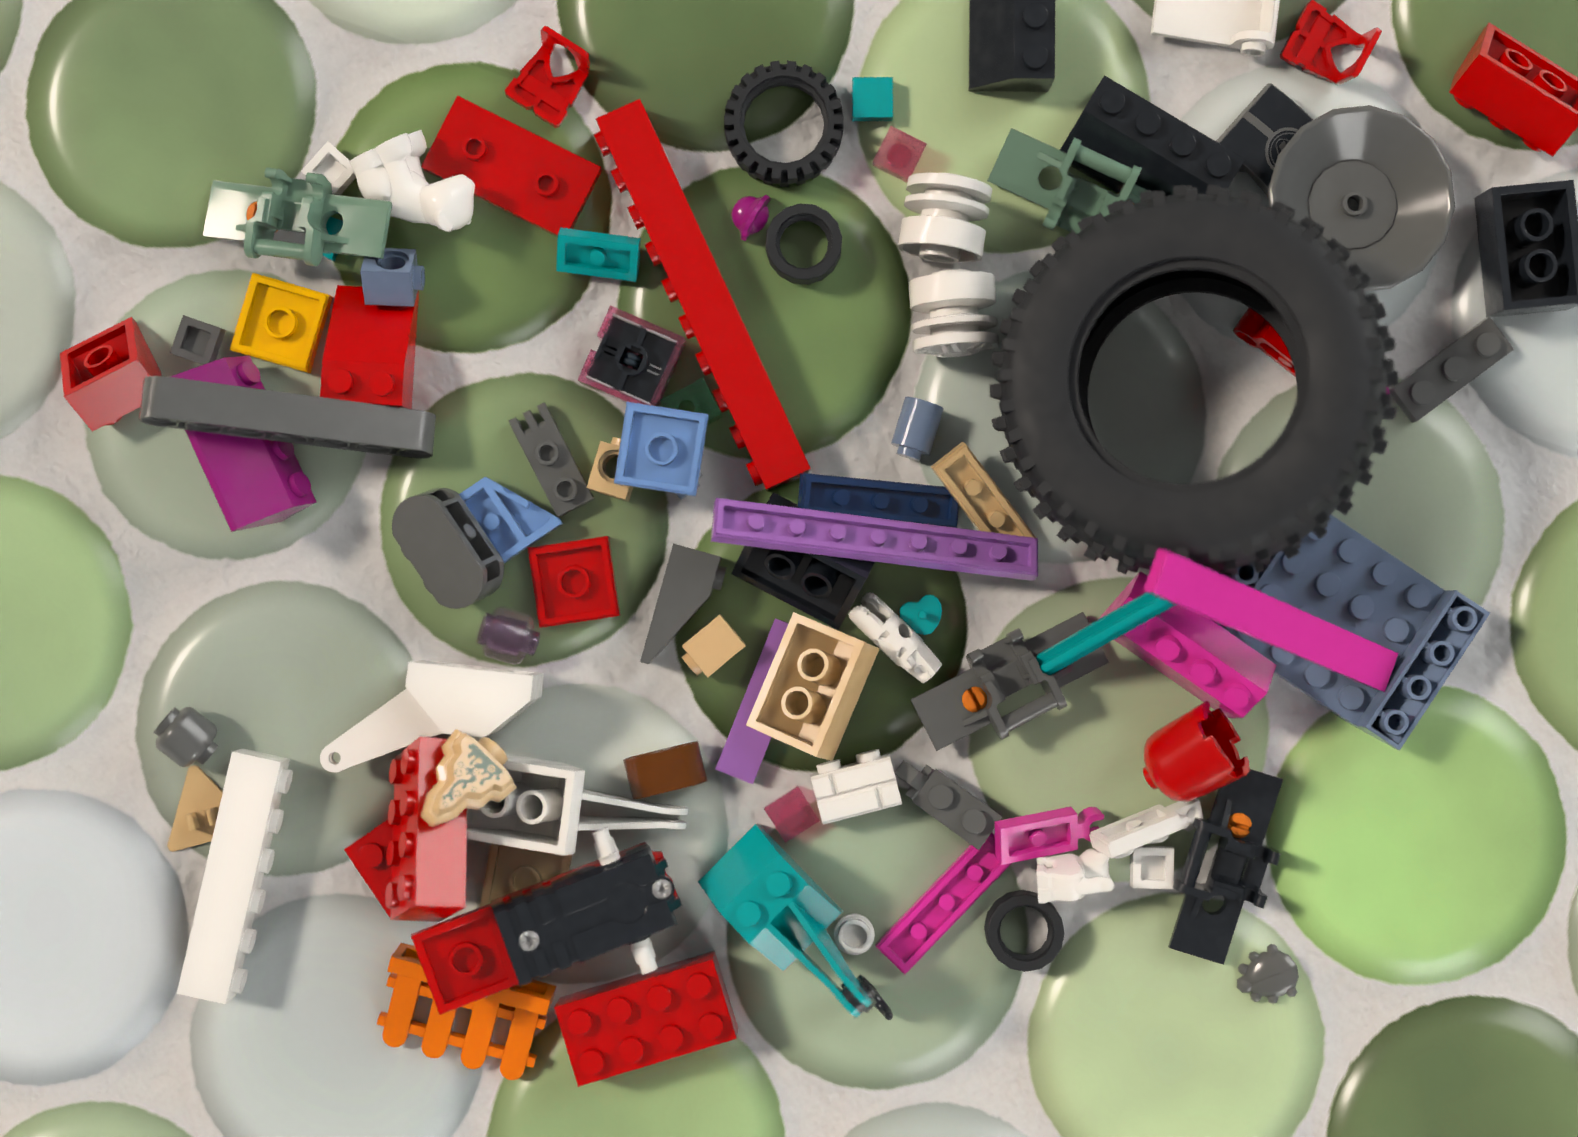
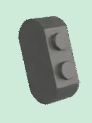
[392,488,504,609]

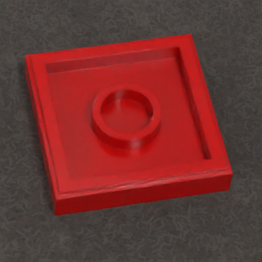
[528,536,621,628]

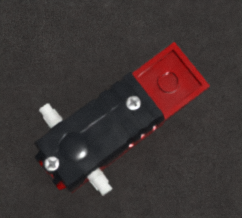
[411,827,682,1015]

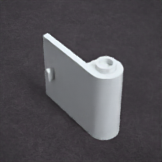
[1150,0,1280,56]

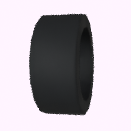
[765,203,842,285]
[984,890,1065,972]

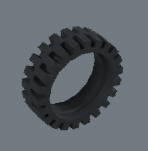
[724,60,844,187]

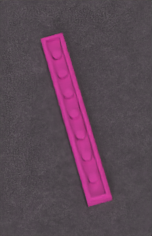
[1143,549,1399,692]

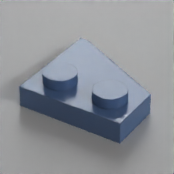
[459,477,564,563]

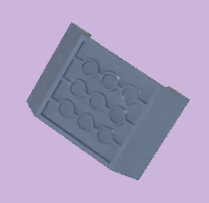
[1212,514,1490,750]

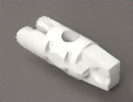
[848,592,942,684]

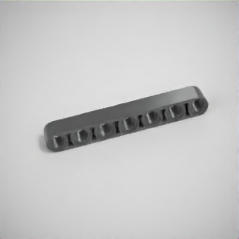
[139,376,436,459]

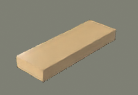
[931,442,1036,538]

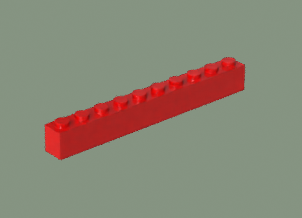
[593,99,811,492]

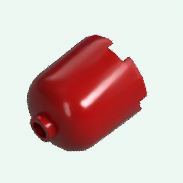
[1143,701,1250,802]

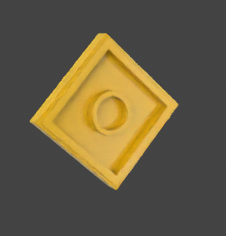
[229,273,333,374]

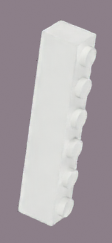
[177,748,293,1004]

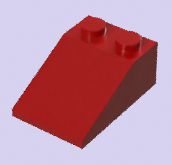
[320,285,419,409]

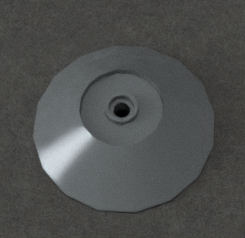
[1268,105,1455,291]

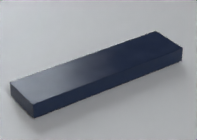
[798,473,959,528]

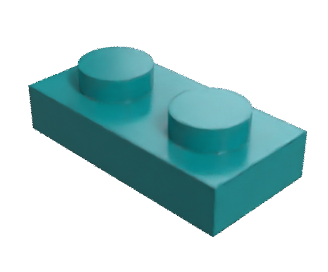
[556,228,641,282]

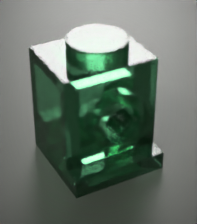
[660,377,723,425]

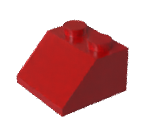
[60,317,162,432]

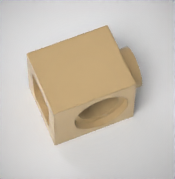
[586,437,633,502]
[682,614,746,677]

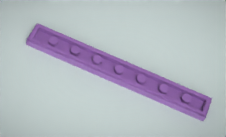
[711,498,1038,581]

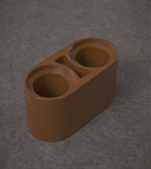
[623,741,708,800]

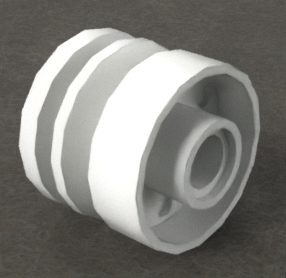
[898,173,992,264]
[908,269,999,358]

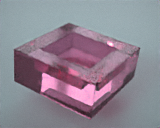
[872,126,927,183]
[764,785,820,843]

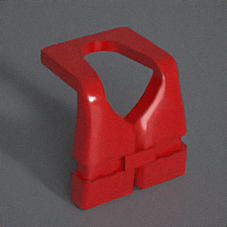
[1280,0,1382,85]
[505,26,590,128]

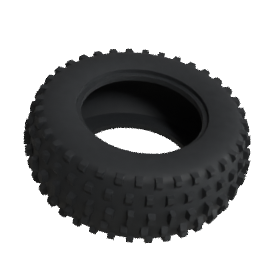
[990,185,1398,579]

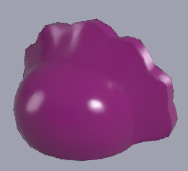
[731,195,771,242]

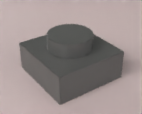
[170,315,226,365]

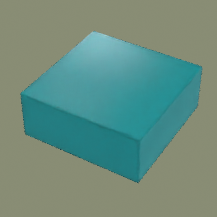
[852,77,893,122]

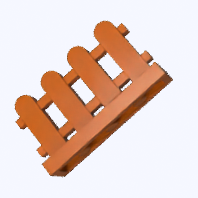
[377,943,557,1080]

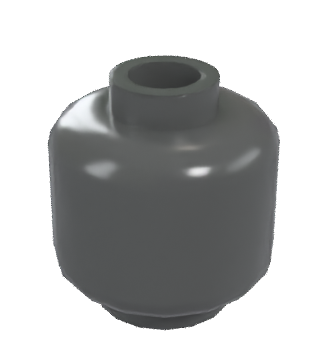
[153,707,218,767]

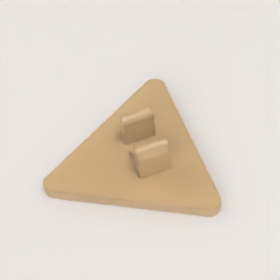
[167,765,223,852]

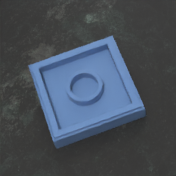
[614,402,709,497]

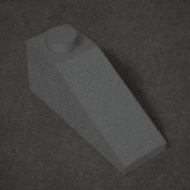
[640,543,727,664]

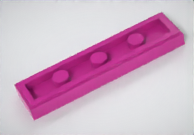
[875,833,1012,975]

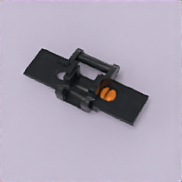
[1168,768,1283,965]

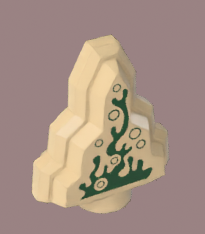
[421,729,516,827]

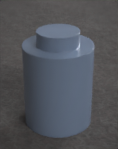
[891,397,944,461]

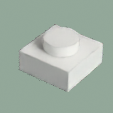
[301,141,356,195]
[1130,846,1174,889]

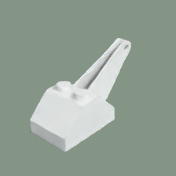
[320,660,544,773]
[467,756,689,856]

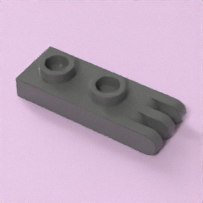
[509,402,595,517]

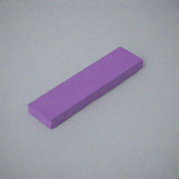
[715,618,788,784]

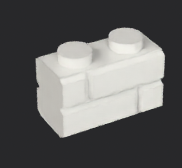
[810,749,902,825]

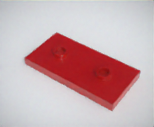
[421,95,602,237]

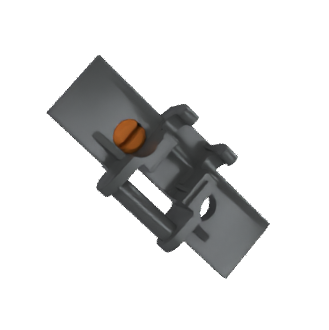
[911,612,1109,751]

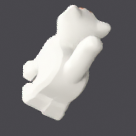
[1037,848,1114,904]

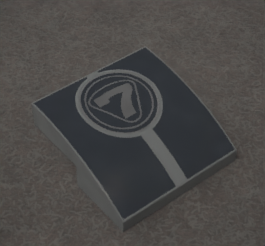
[1216,83,1313,196]

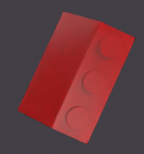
[1449,23,1578,157]

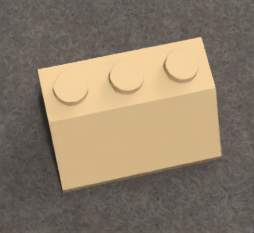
[746,612,880,761]

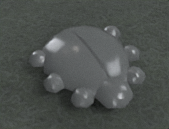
[1237,944,1299,1004]

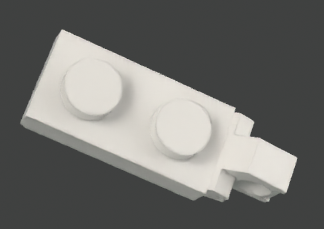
[1089,799,1204,859]

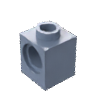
[360,248,425,306]

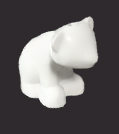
[349,130,475,232]

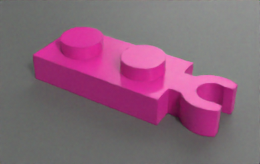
[994,806,1104,865]

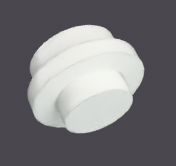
[834,913,875,955]

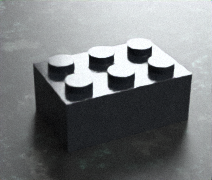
[1474,180,1578,318]

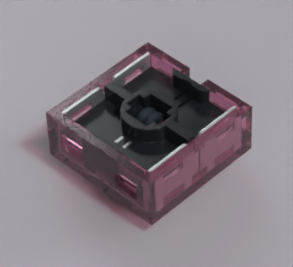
[578,305,687,407]

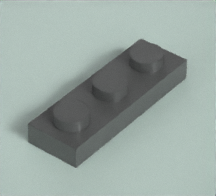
[1389,317,1514,423]

